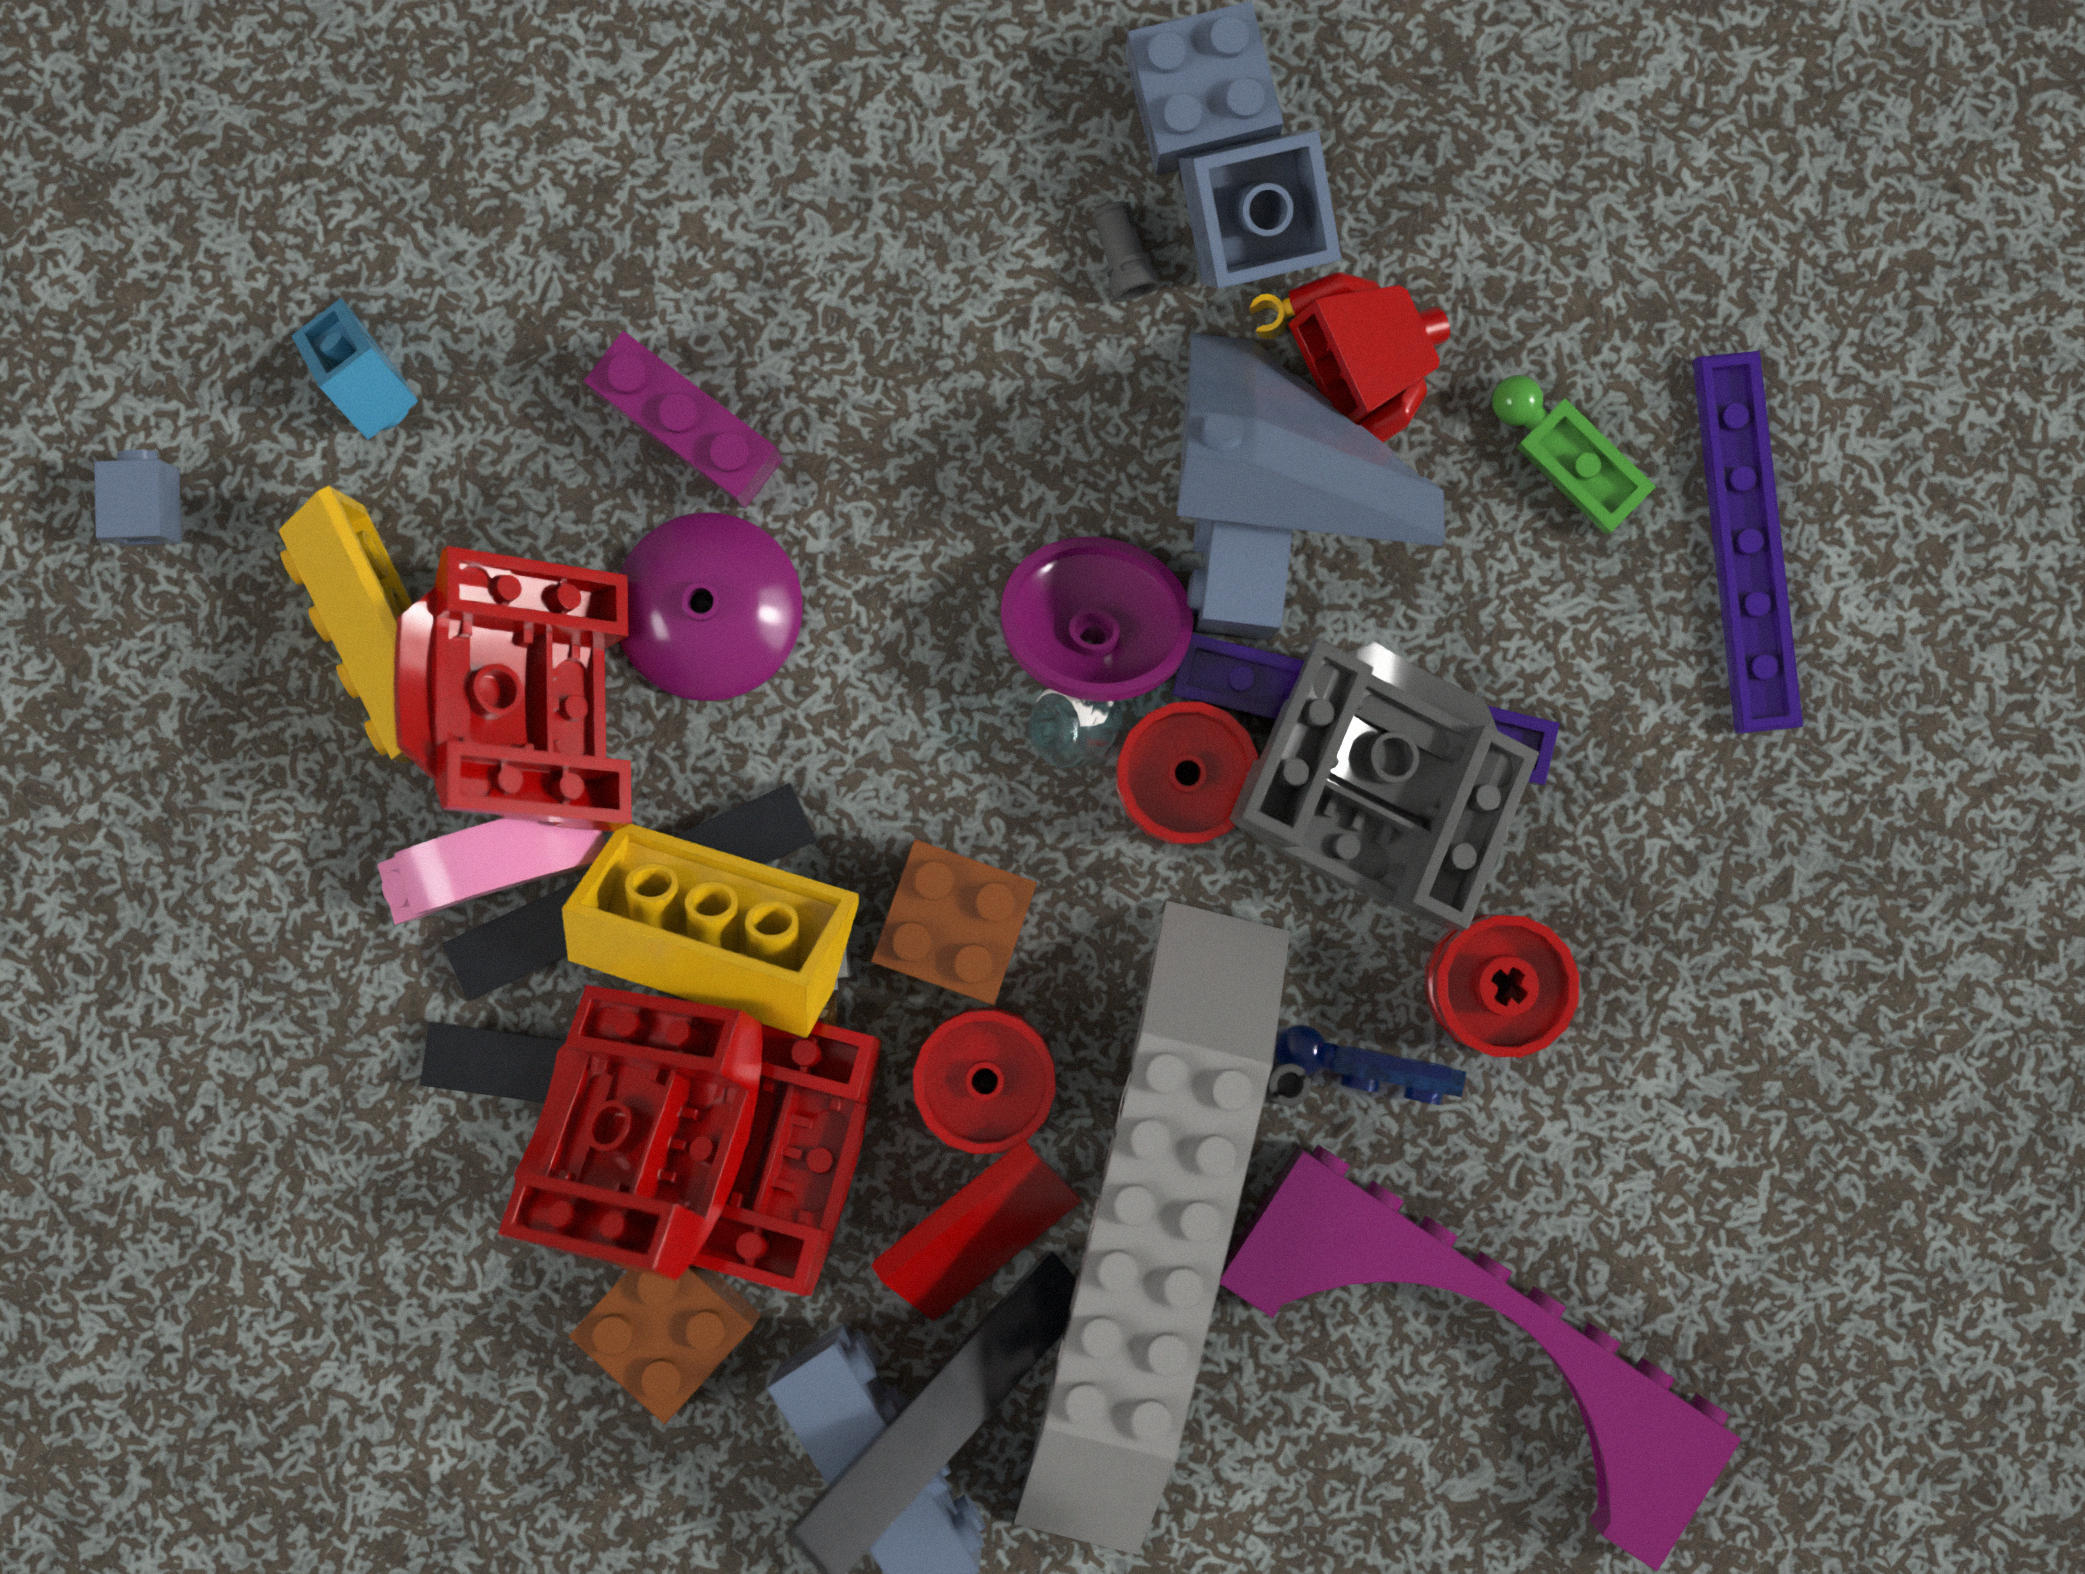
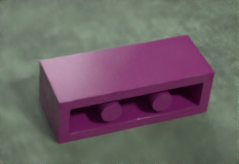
[584,331,784,509]

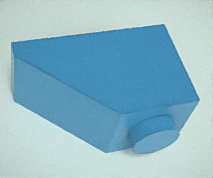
[292,298,418,440]

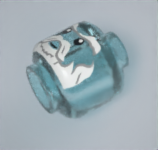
[1028,689,1124,769]

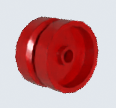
[1115,702,1259,845]
[1424,914,1579,1058]
[913,1006,1056,1154]

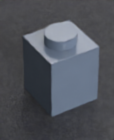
[94,450,181,546]

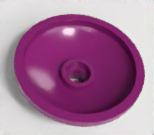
[619,512,803,702]
[1000,537,1193,701]

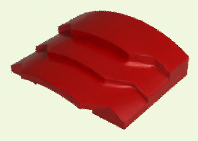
[394,546,632,832]
[498,985,762,1281]
[688,1000,882,1296]

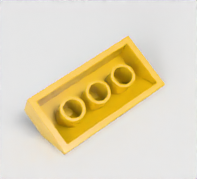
[278,486,413,763]
[562,824,859,1038]

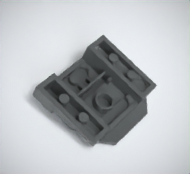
[1229,638,1539,930]

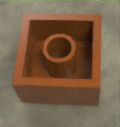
[871,839,1037,1005]
[568,1264,762,1425]

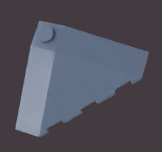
[1177,333,1445,546]

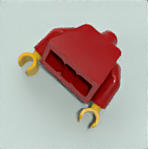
[1249,272,1450,443]

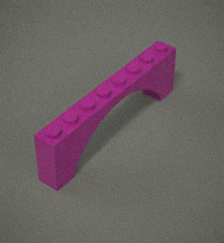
[1219,1144,1742,1571]

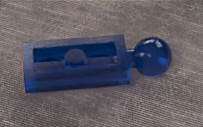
[1276,1025,1466,1105]

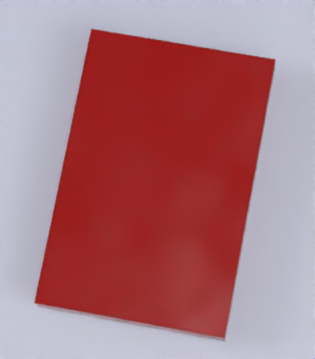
[871,1140,1082,1322]

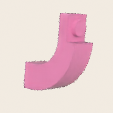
[377,818,606,925]

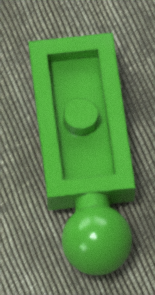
[1492,375,1656,535]

